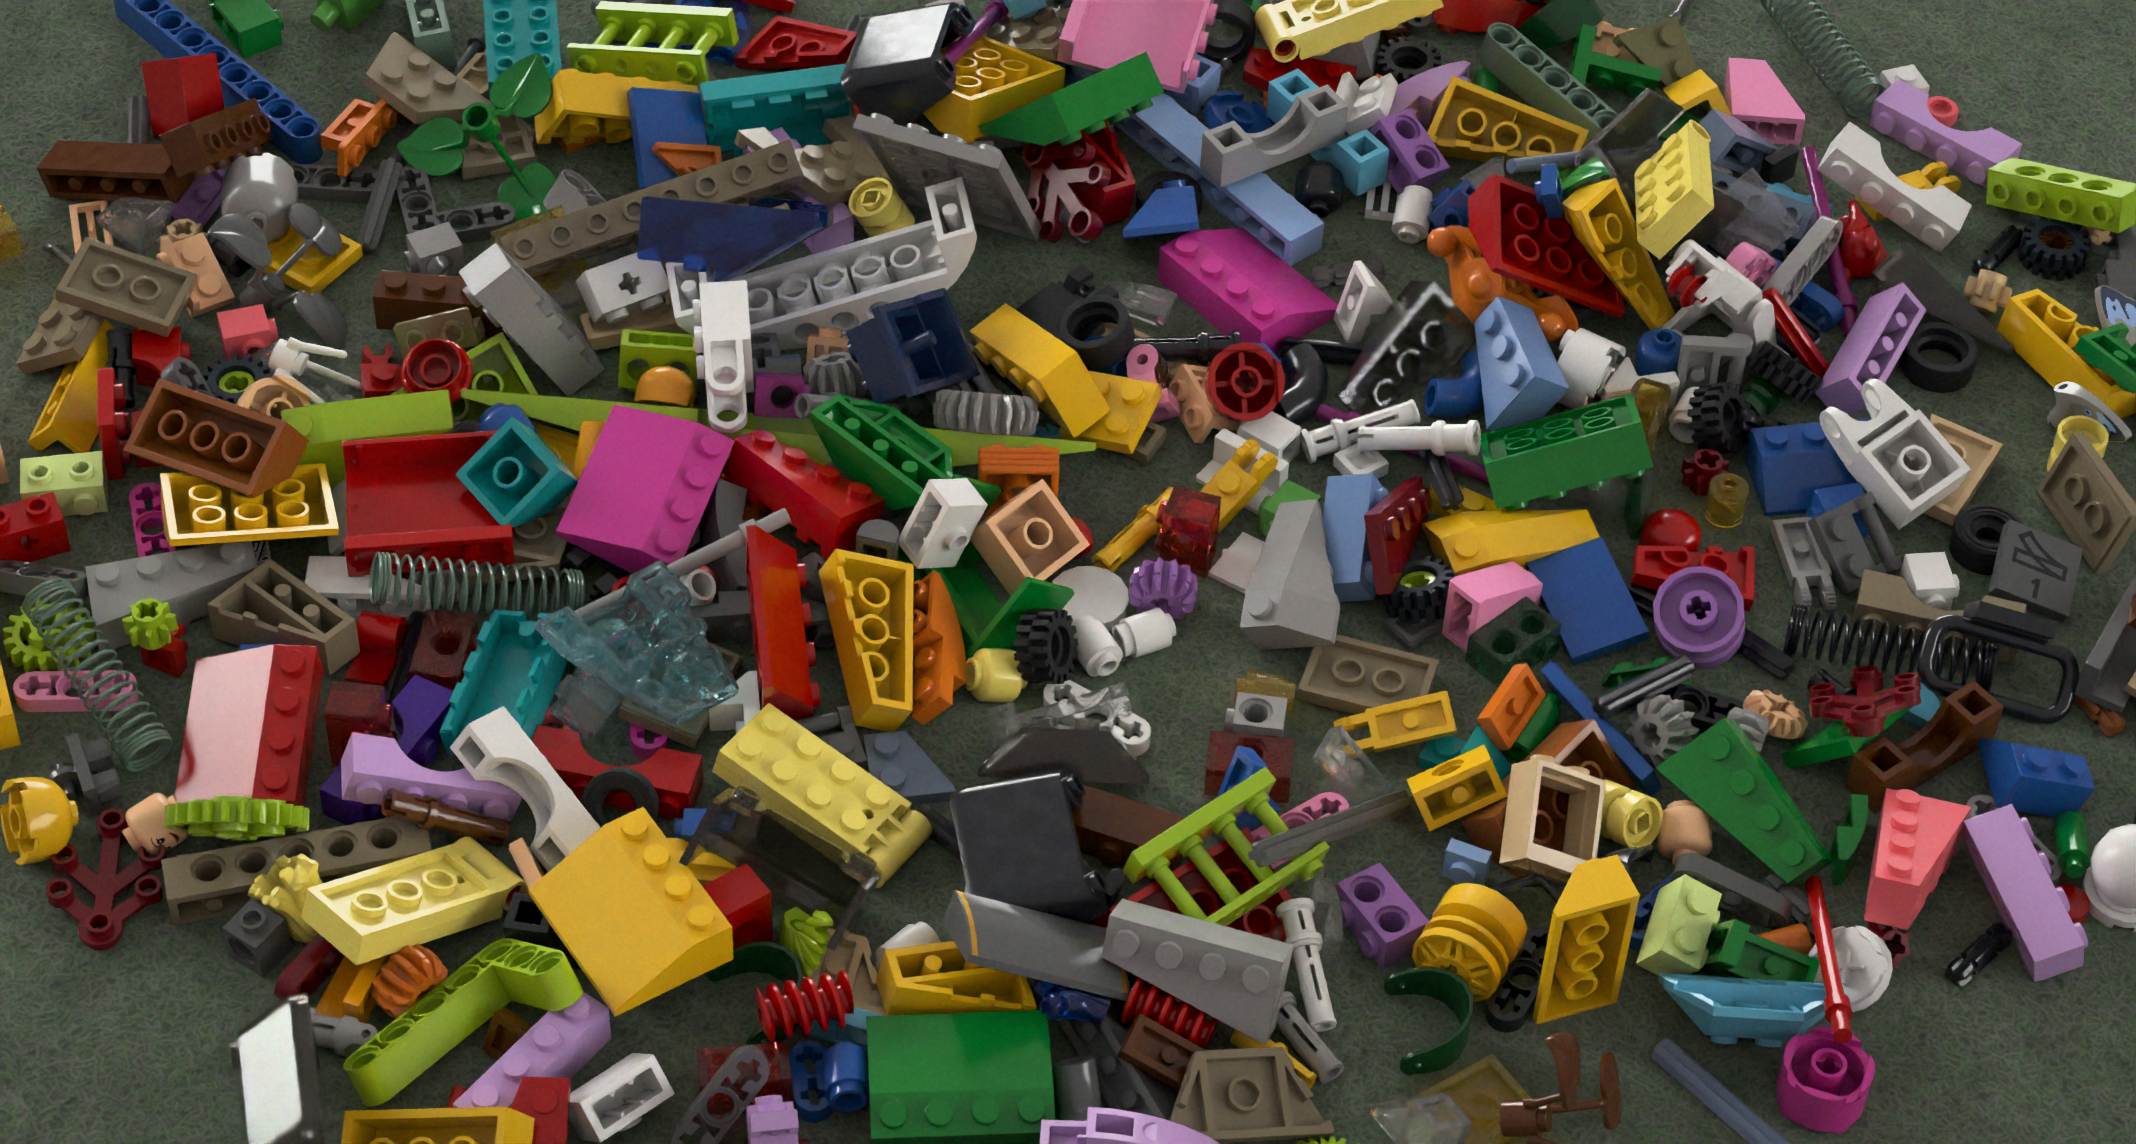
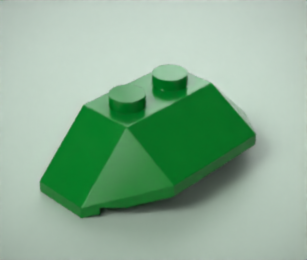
[809,393,953,510]

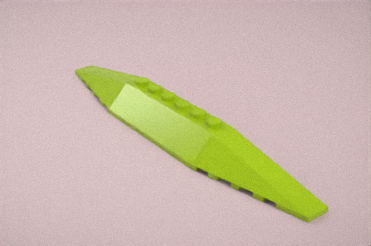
[460,389,1097,467]

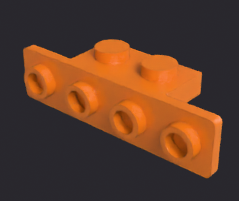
[321,98,403,177]

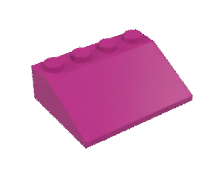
[1158,228,1338,353]
[554,404,735,588]

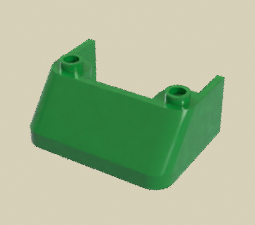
[898,474,1075,661]

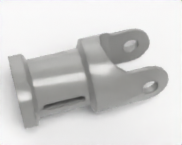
[298,1007,378,1057]

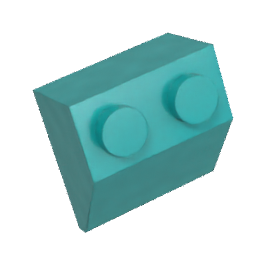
[455,417,579,528]

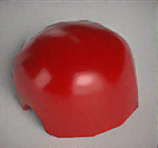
[1639,508,1702,552]

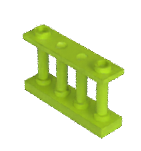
[567,1,739,86]
[1123,767,1330,926]

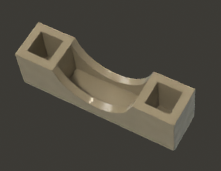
[1851,569,2027,665]

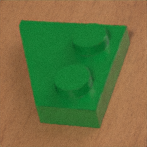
[2074,323,2136,394]

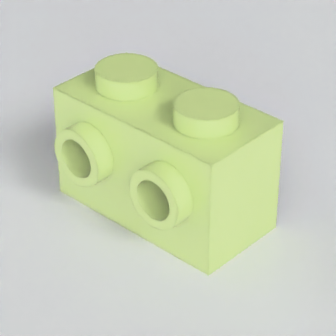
[20,451,108,516]
[1636,874,1722,975]

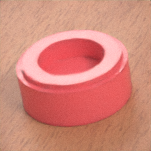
[1927,96,1959,127]

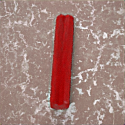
[1762,287,1830,378]

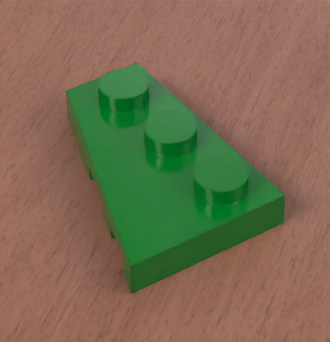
[1781,688,1913,769]

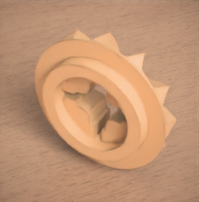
[1743,689,1808,739]

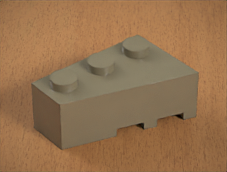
[207,558,360,676]

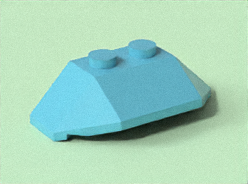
[1658,972,1826,1047]

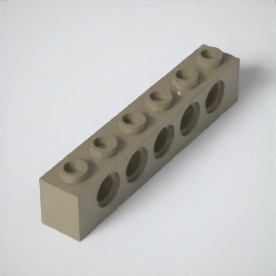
[161,817,432,926]

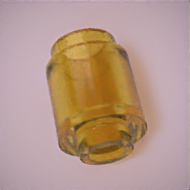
[1704,473,1749,530]
[1233,669,1296,715]

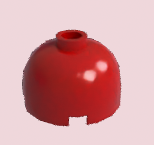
[1204,342,1285,422]

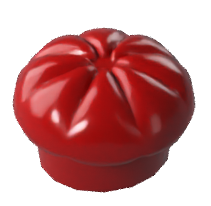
[401,338,473,404]

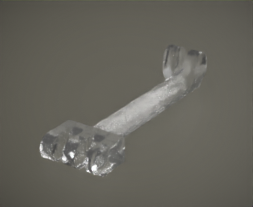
[987,683,1133,749]

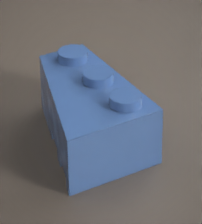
[1474,296,1569,431]
[1323,473,1389,602]

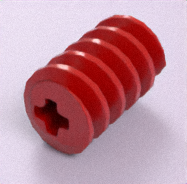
[755,970,854,1042]
[1121,977,1220,1049]

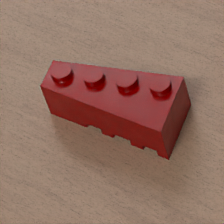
[723,430,886,559]

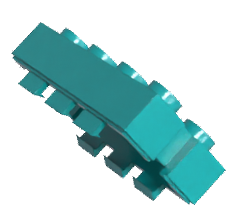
[483,0,562,102]
[700,64,849,158]
[439,609,578,755]

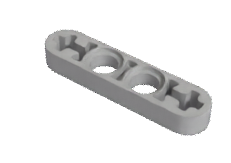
[1762,215,1843,306]

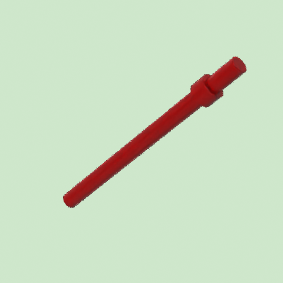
[1805,876,1853,1043]

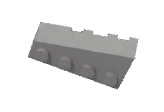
[459,243,605,396]
[85,541,257,658]

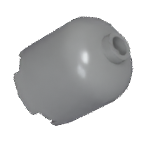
[221,153,298,244]

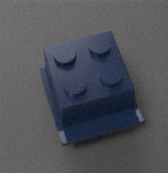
[846,288,981,404]

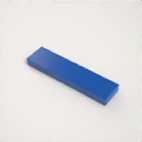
[1540,661,1661,796]

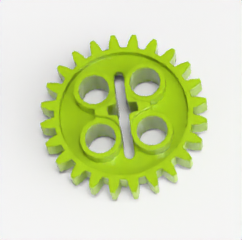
[164,795,310,841]

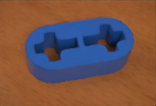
[789,1041,834,1123]

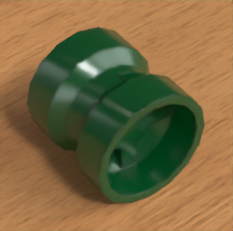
[1741,377,1780,415]

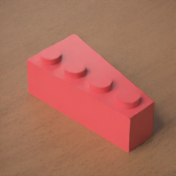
[1864,788,1971,930]

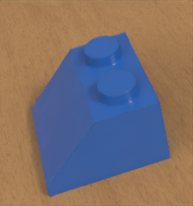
[1977,737,2095,818]

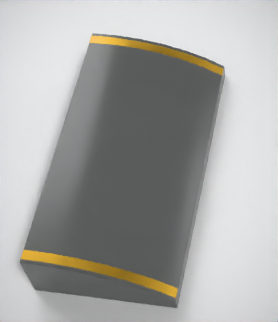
[942,890,1130,1001]

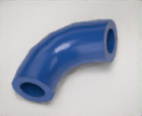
[1424,349,1484,418]

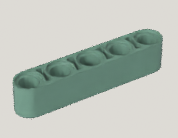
[1478,22,1625,150]

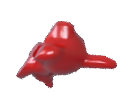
[1832,200,1893,296]

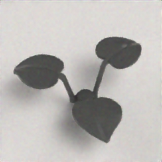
[207,203,347,350]

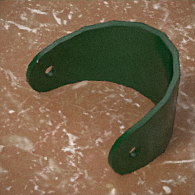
[1516,0,1604,50]
[706,941,803,1051]
[1384,967,1474,1075]

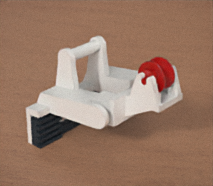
[1661,239,1821,367]

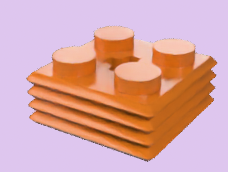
[978,444,1060,519]

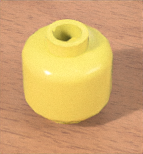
[965,648,1028,703]

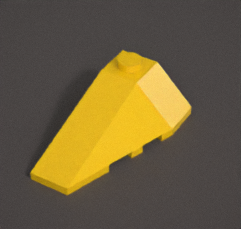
[1561,178,1675,330]
[1422,509,1600,577]

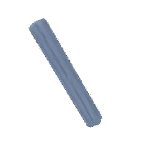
[1652,1038,1791,1144]

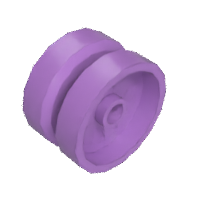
[1653,566,1745,669]

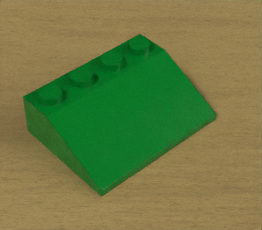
[979,52,1164,147]
[1481,393,1653,511]
[866,1010,1055,1144]

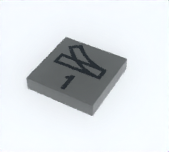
[1988,519,2083,622]

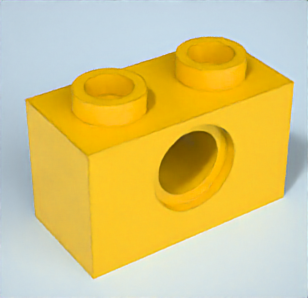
[1406,745,1508,831]

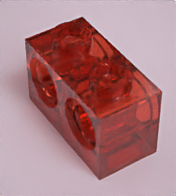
[696,1041,792,1117]

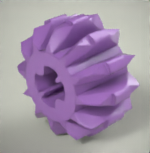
[1128,557,1198,619]

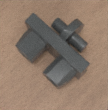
[47,733,124,817]

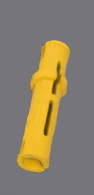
[1091,487,1187,572]

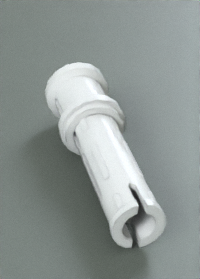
[1300,399,1420,464]
[1357,420,1481,456]
[1275,898,1337,1032]

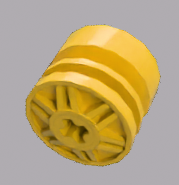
[1412,883,1528,1002]

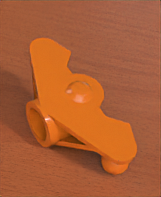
[1427,225,1578,344]

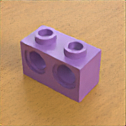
[1369,108,1450,195]
[1333,863,1429,968]

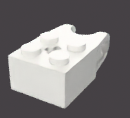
[692,280,754,433]
[1820,378,1971,530]

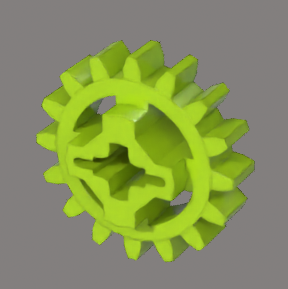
[3,598,96,673]

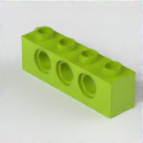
[1986,157,2136,233]

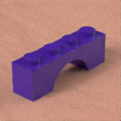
[319,675,453,825]

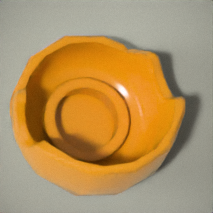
[634,366,696,408]

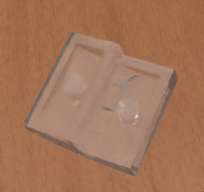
[1699,167,1801,255]

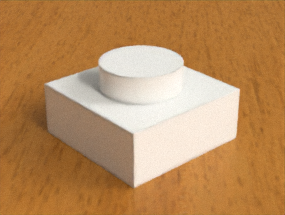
[1880,64,1930,94]
[1333,443,1389,479]

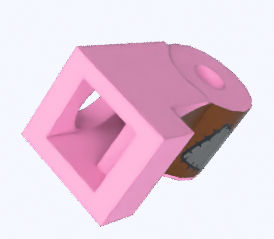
[1126,344,1181,423]

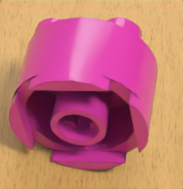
[1775,1026,1875,1133]

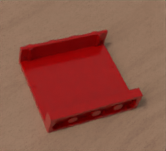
[342,430,515,577]

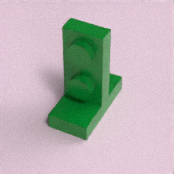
[1569,24,1662,98]
[1700,919,1820,983]

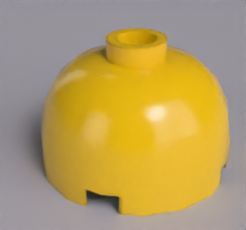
[0,777,79,865]

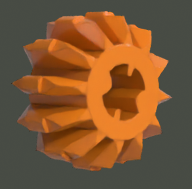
[371,943,448,1018]

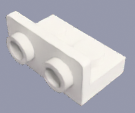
[1336,72,1398,136]

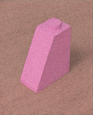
[1724,58,1805,145]
[1442,561,1543,657]

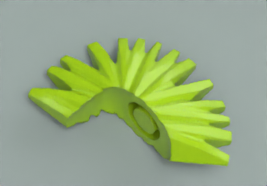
[780,906,833,977]

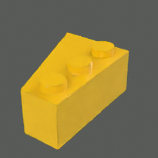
[875,941,1037,1015]

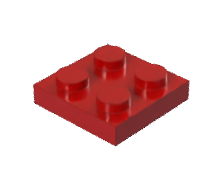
[97,368,132,480]

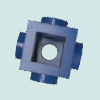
[1427,178,1477,230]

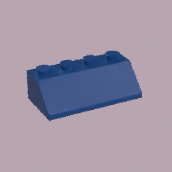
[1744,418,1878,516]

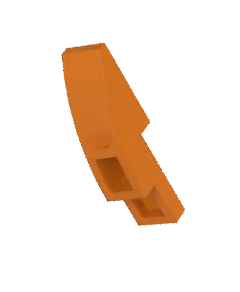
[912,570,966,725]

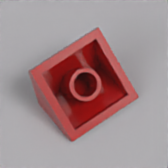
[141,53,225,136]

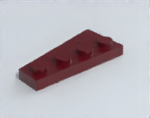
[1364,477,1432,595]

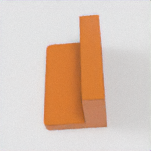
[1477,663,1546,751]

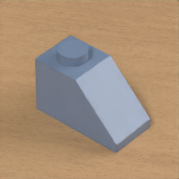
[1699,108,1779,179]

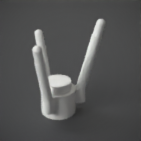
[268,337,361,404]

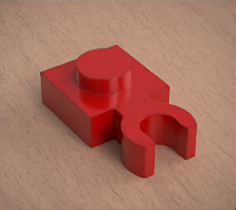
[359,345,404,398]

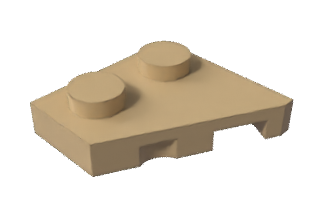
[811,928,887,1016]

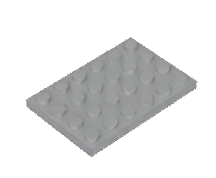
[853,113,1041,241]

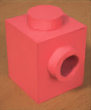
[217,304,279,361]

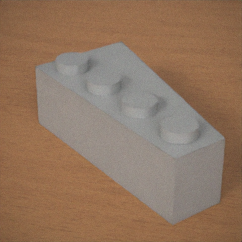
[1101,899,1294,1045]

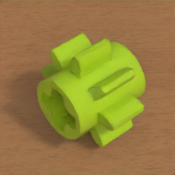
[122,598,178,650]

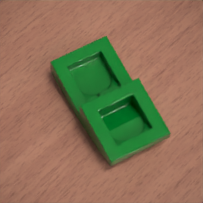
[1830,794,1868,885]

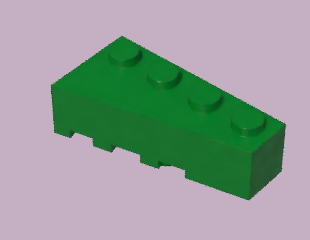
[1656,718,1834,885]

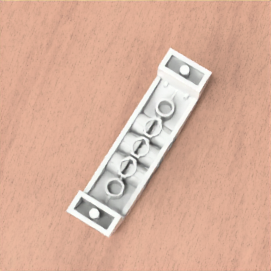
[665,177,977,350]

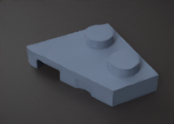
[863,731,956,805]

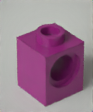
[752,371,810,418]

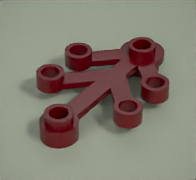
[1022,139,1111,243]
[1808,665,1921,737]
[45,808,167,950]

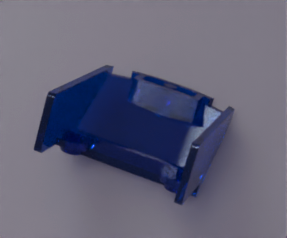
[636,186,834,282]

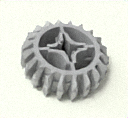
[932,389,1039,436]

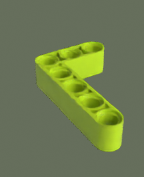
[343,938,583,1107]

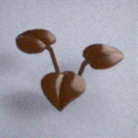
[1500,1032,1622,1144]

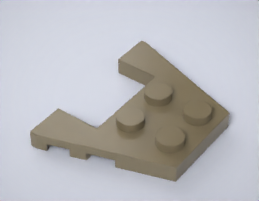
[734,116,884,205]

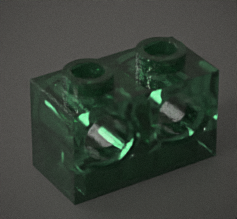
[1465,596,1562,688]

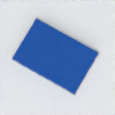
[627,87,707,190]
[1526,537,1649,665]

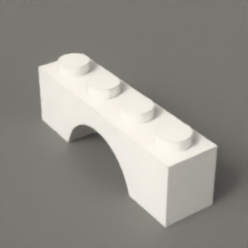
[1817,122,1972,252]
[450,706,601,872]

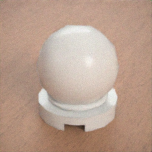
[2082,824,2136,932]

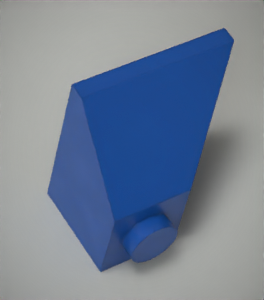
[1122,180,1199,240]

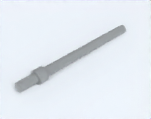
[567,508,791,628]

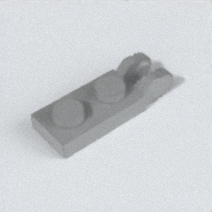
[1770,517,1837,610]

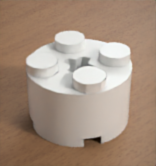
[1557,328,1626,409]

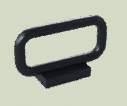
[1917,601,2079,724]

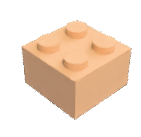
[970,479,1090,596]

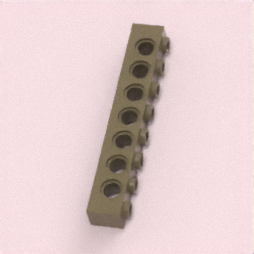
[500,139,803,278]

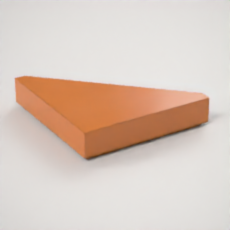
[652,142,726,214]

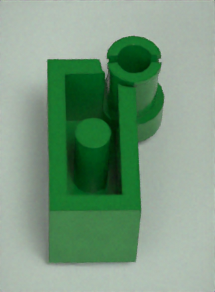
[207,0,284,59]

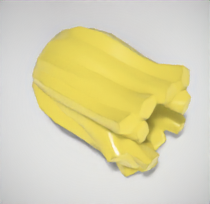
[248,854,323,943]

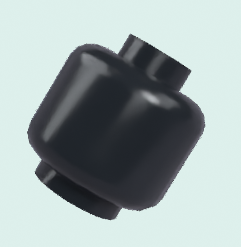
[1295,160,1344,218]

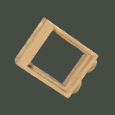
[1499,755,1606,885]

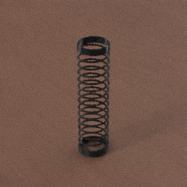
[1783,603,1999,692]

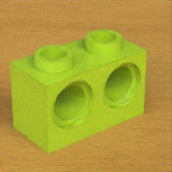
[618,329,700,393]

